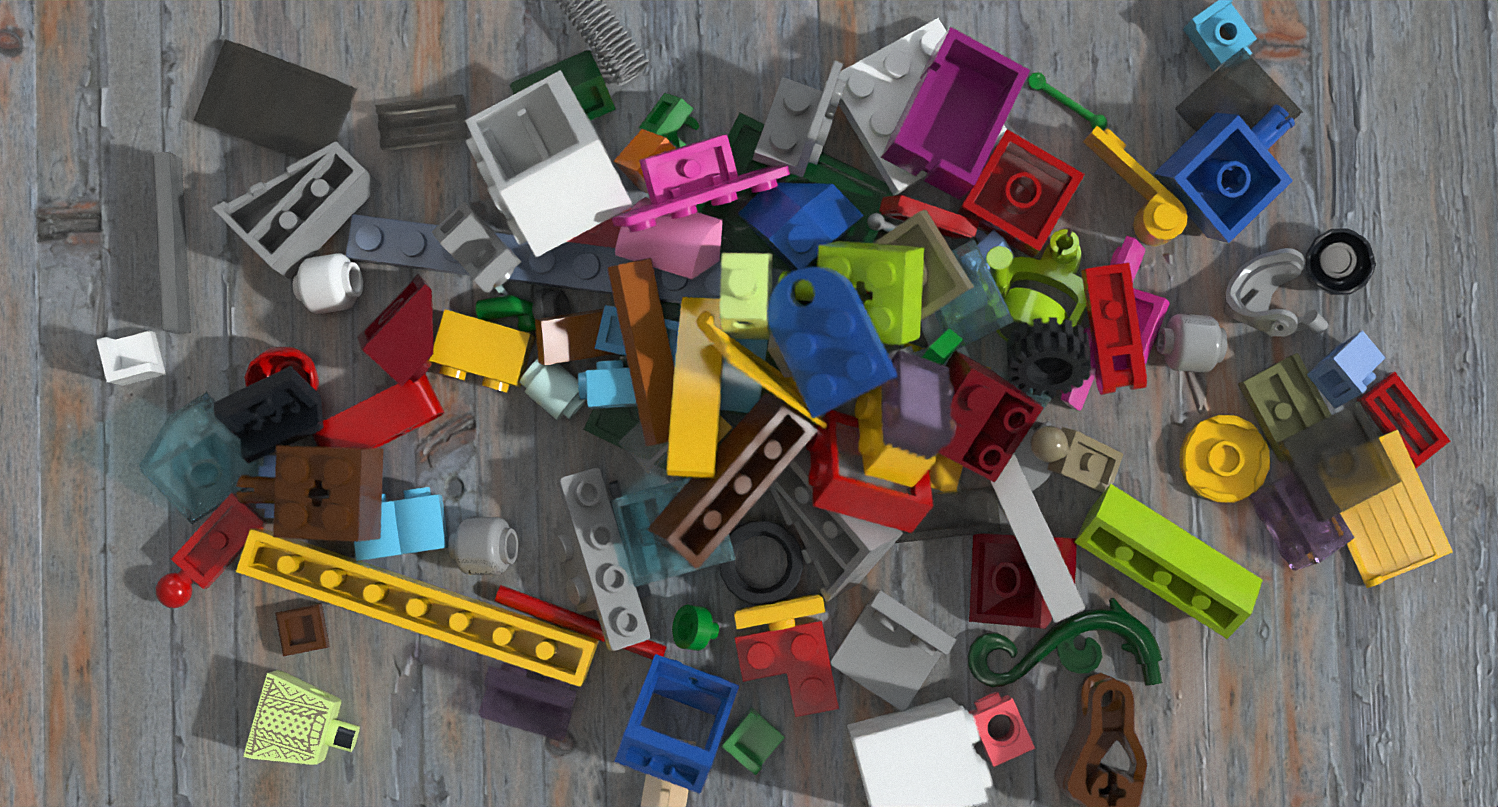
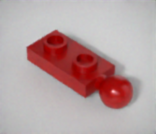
[156,493,268,608]

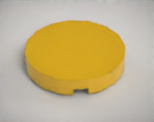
[1179,415,1270,503]

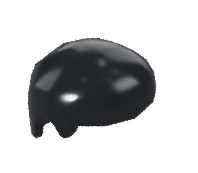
[1305,228,1376,296]

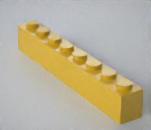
[236,528,599,687]

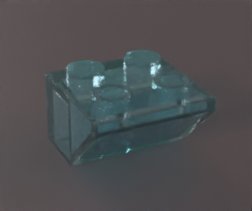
[611,477,736,587]

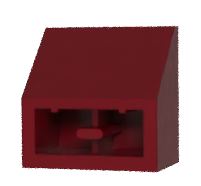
[926,350,1044,483]

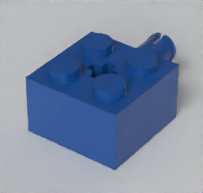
[1153,104,1295,243]

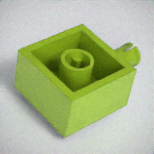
[778,241,924,345]

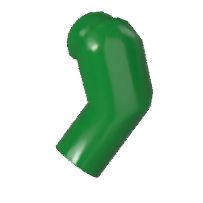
[476,295,536,332]

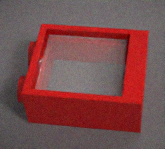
[806,410,933,533]

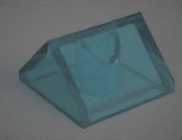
[934,240,1014,350]

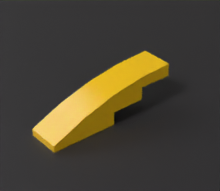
[667,297,724,478]

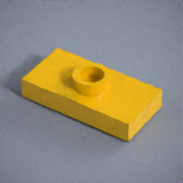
[734,593,825,631]

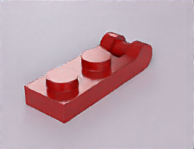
[1081,262,1147,395]

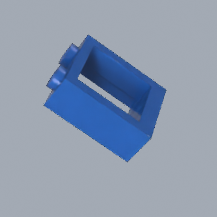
[614,654,739,794]

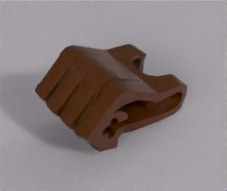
[1054,672,1147,807]

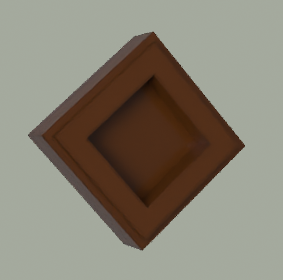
[275,603,330,657]

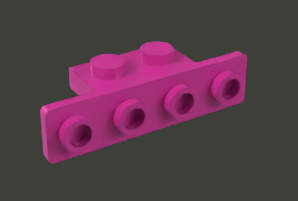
[612,134,790,232]
[1060,236,1170,411]

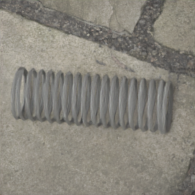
[556,0,649,85]

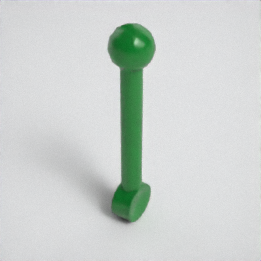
[1028,72,1108,130]

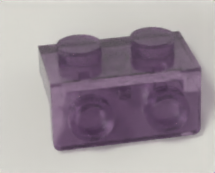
[479,663,577,741]

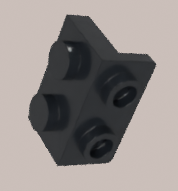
[214,366,323,463]

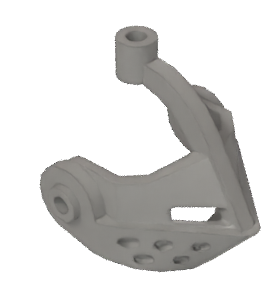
[1224,248,1328,337]

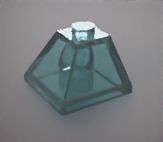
[139,391,261,524]

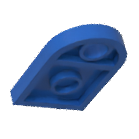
[768,267,898,418]

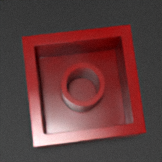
[957,129,1085,258]

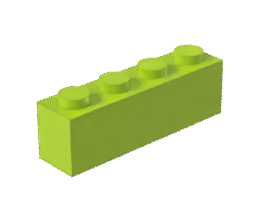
[1074,484,1263,639]

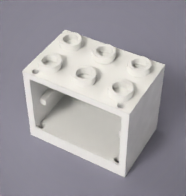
[465,70,633,257]
[847,697,992,807]

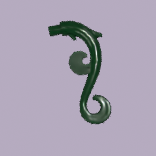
[967,598,1163,687]

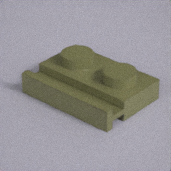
[1238,353,1340,462]

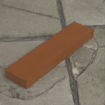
[607,258,675,446]

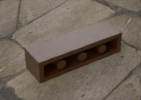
[646,393,817,570]

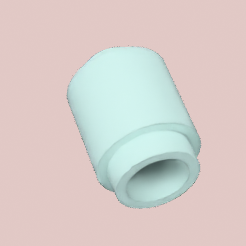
[519,359,587,420]

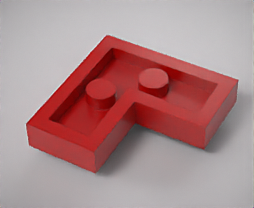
[734,620,839,717]

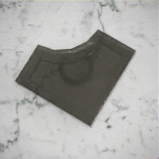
[1175,47,1303,131]

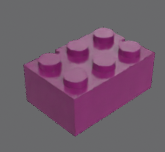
[880,27,1030,200]

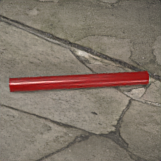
[495,585,667,660]

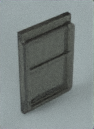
[193,39,357,161]

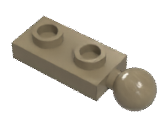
[1031,426,1124,493]

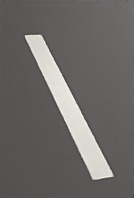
[920,306,1085,622]

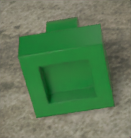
[639,92,700,148]

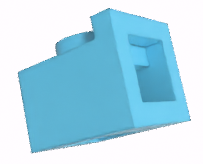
[1183,0,1257,71]
[578,360,637,409]

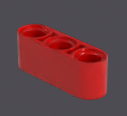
[312,373,445,448]

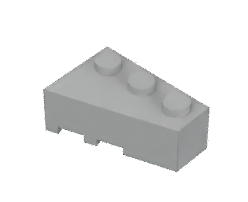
[212,141,382,279]
[769,444,903,602]

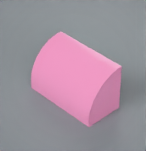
[615,197,723,279]

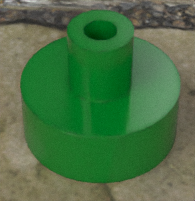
[672,604,719,651]

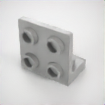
[752,61,846,178]
[830,589,956,711]

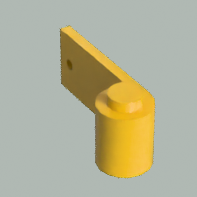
[1083,126,1188,247]

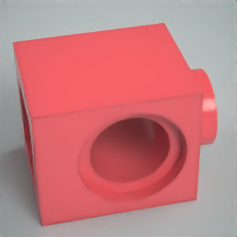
[969,692,1035,767]

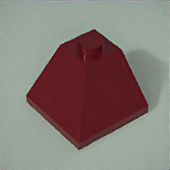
[357,274,433,386]
[969,533,1077,628]

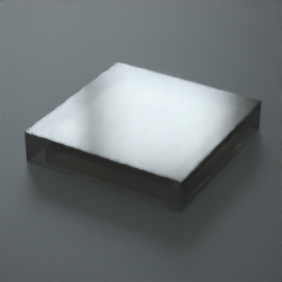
[1277,402,1401,523]

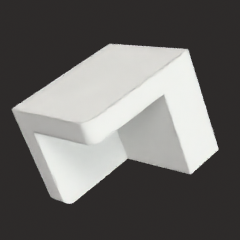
[97,331,166,386]

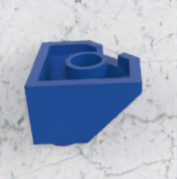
[738,183,864,271]

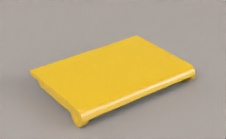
[697,311,827,428]
[1312,430,1453,588]

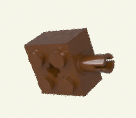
[236,445,383,542]

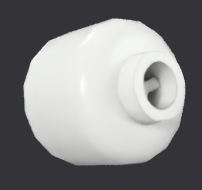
[293,253,363,314]

